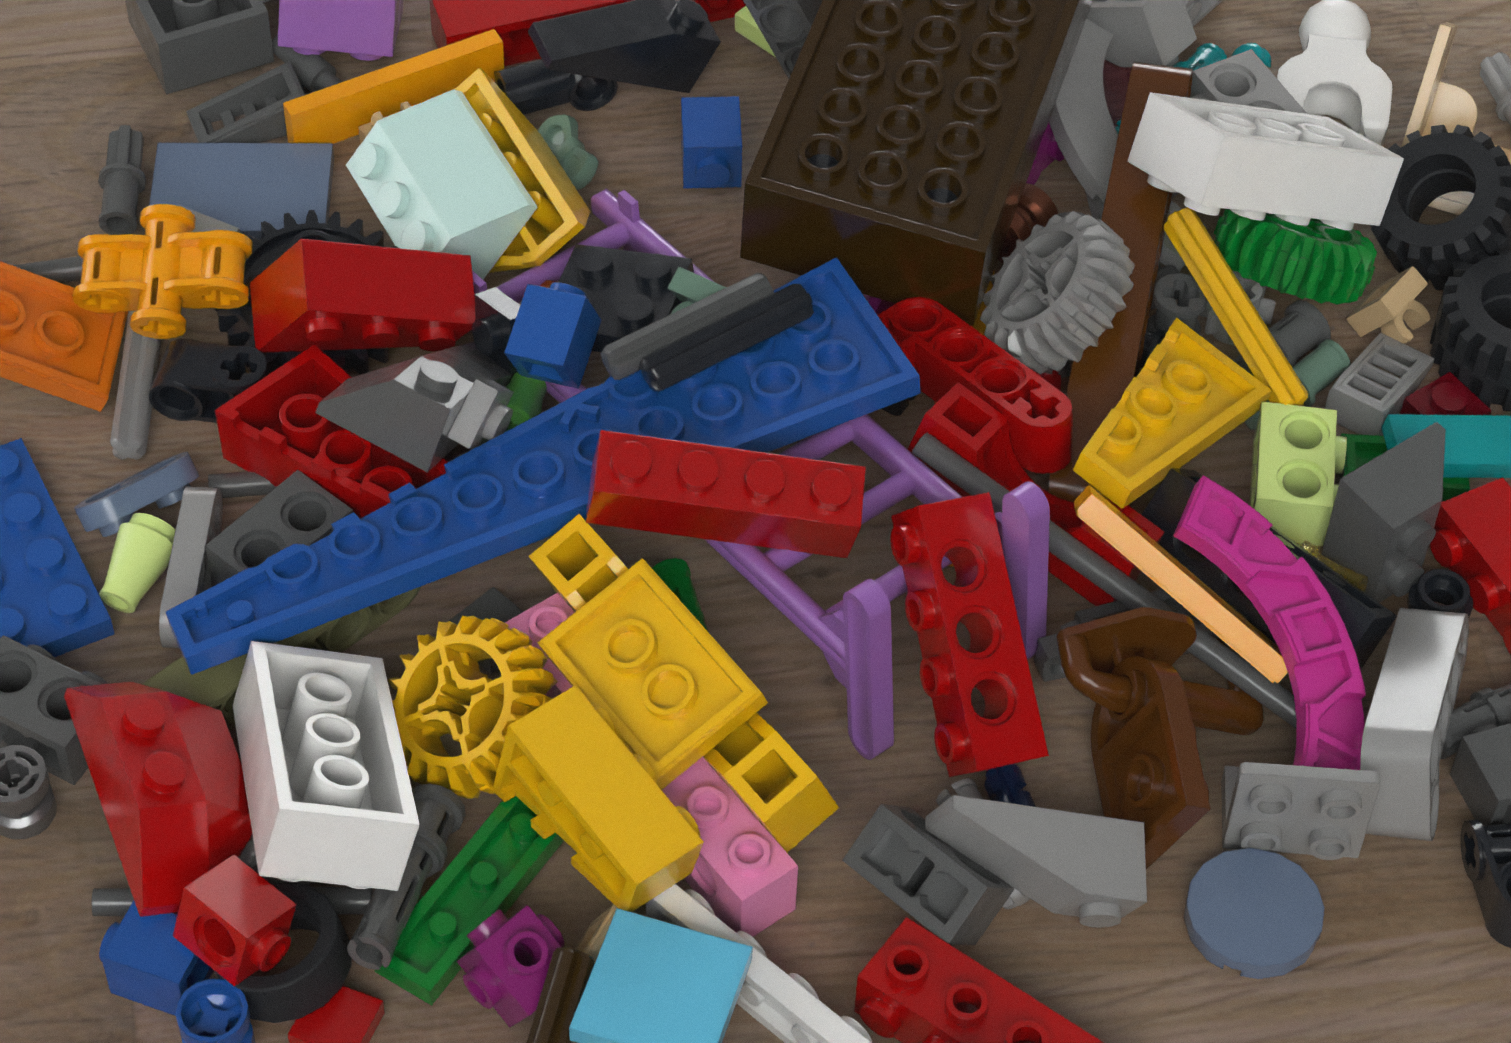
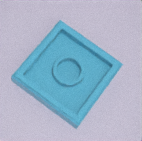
[569,908,753,1043]

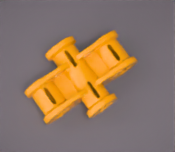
[73,204,253,339]

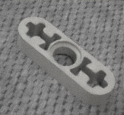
[159,486,223,648]

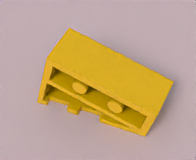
[493,685,704,912]

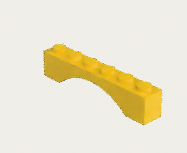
[528,514,839,853]

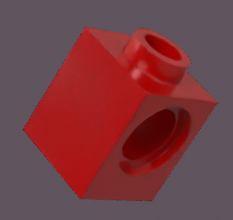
[173,855,296,987]

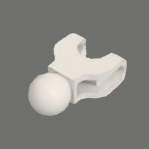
[1277,0,1392,147]

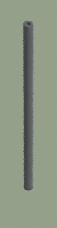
[912,432,1297,728]

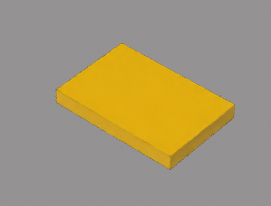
[537,558,768,790]

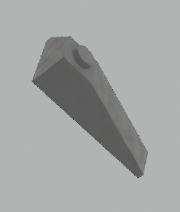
[316,342,515,473]

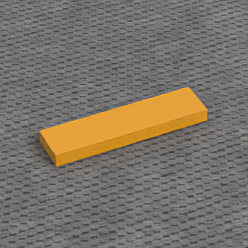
[283,29,504,144]
[1074,485,1288,684]

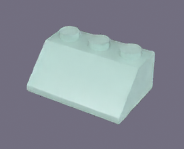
[346,89,538,280]

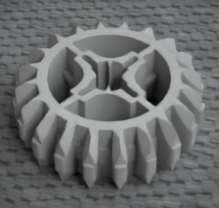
[980,211,1135,374]

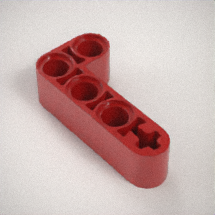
[877,297,1073,474]

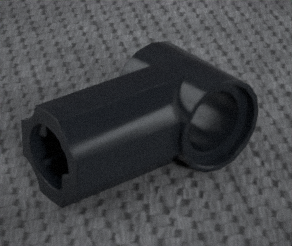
[495,59,618,115]

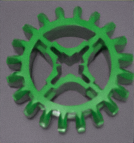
[1213,209,1377,305]

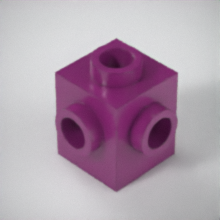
[456,905,565,1028]

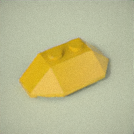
[455,67,591,273]

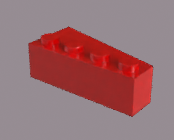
[215,345,448,519]

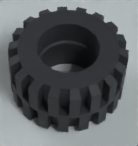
[1370,125,1511,290]
[1430,249,1511,411]

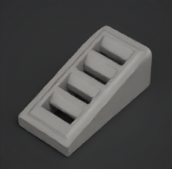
[1325,333,1435,436]

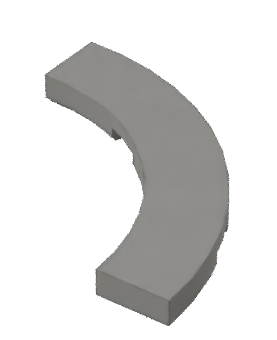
[1049,18,1206,272]

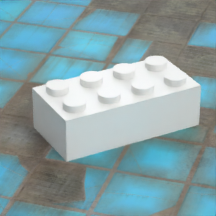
[1128,92,1404,230]
[232,641,420,891]

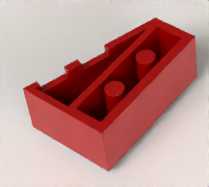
[250,238,475,352]

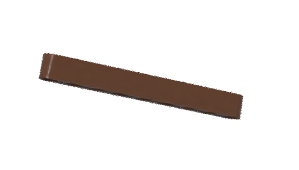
[1048,62,1193,502]

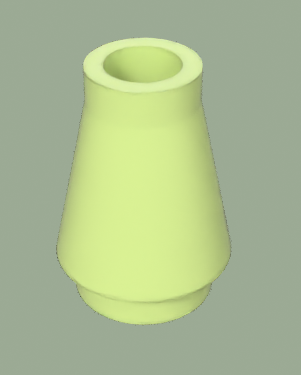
[99,513,176,613]

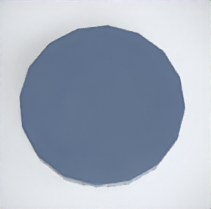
[1184,848,1325,979]

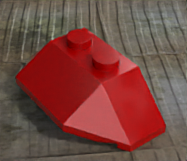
[64,682,253,917]

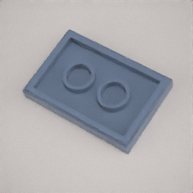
[149,143,334,240]

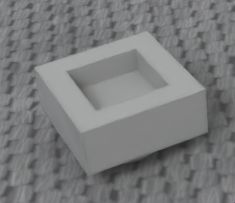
[447,379,514,449]

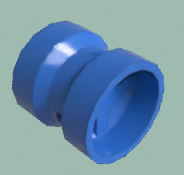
[175,979,255,1043]

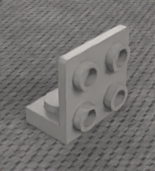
[1221,762,1380,860]

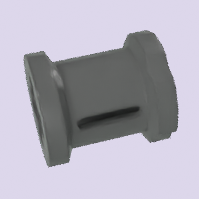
[1147,273,1208,335]

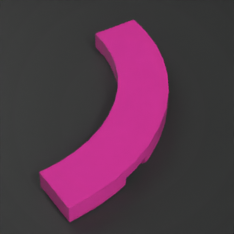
[1173,475,1366,770]

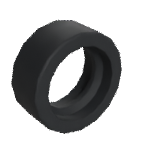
[215,883,352,1023]

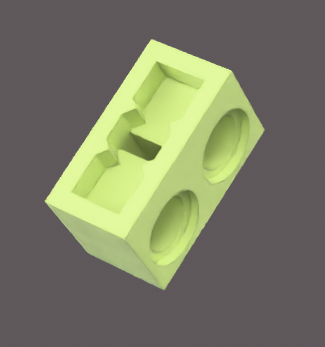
[1249,401,1347,546]

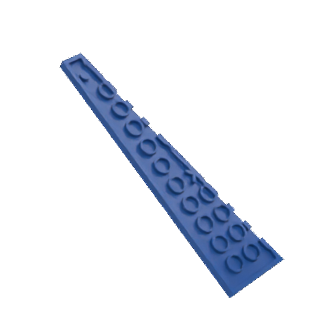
[166,257,921,675]

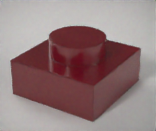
[1400,372,1492,415]

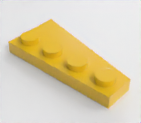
[1073,317,1272,509]

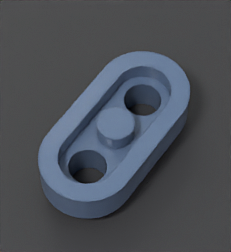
[74,452,199,537]

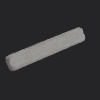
[110,311,161,460]

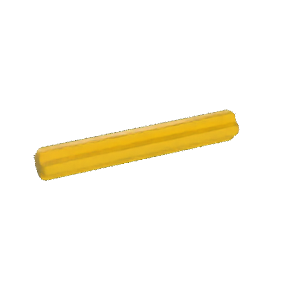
[1164,207,1308,406]

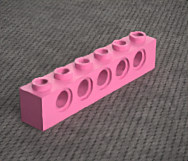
[505,592,798,937]

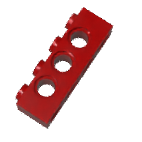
[890,492,1049,777]

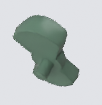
[538,114,599,190]

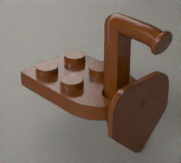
[1056,607,1264,869]

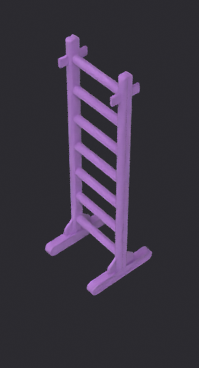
[472,188,1050,760]

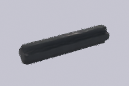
[640,284,814,392]

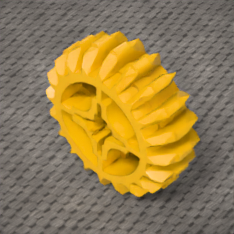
[387,615,558,799]

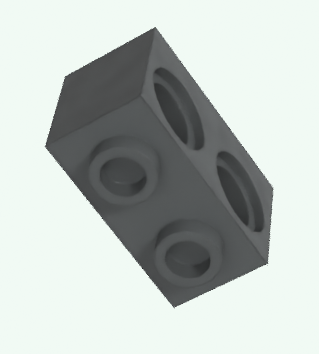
[205,470,353,586]
[0,635,108,785]
[842,804,1014,945]

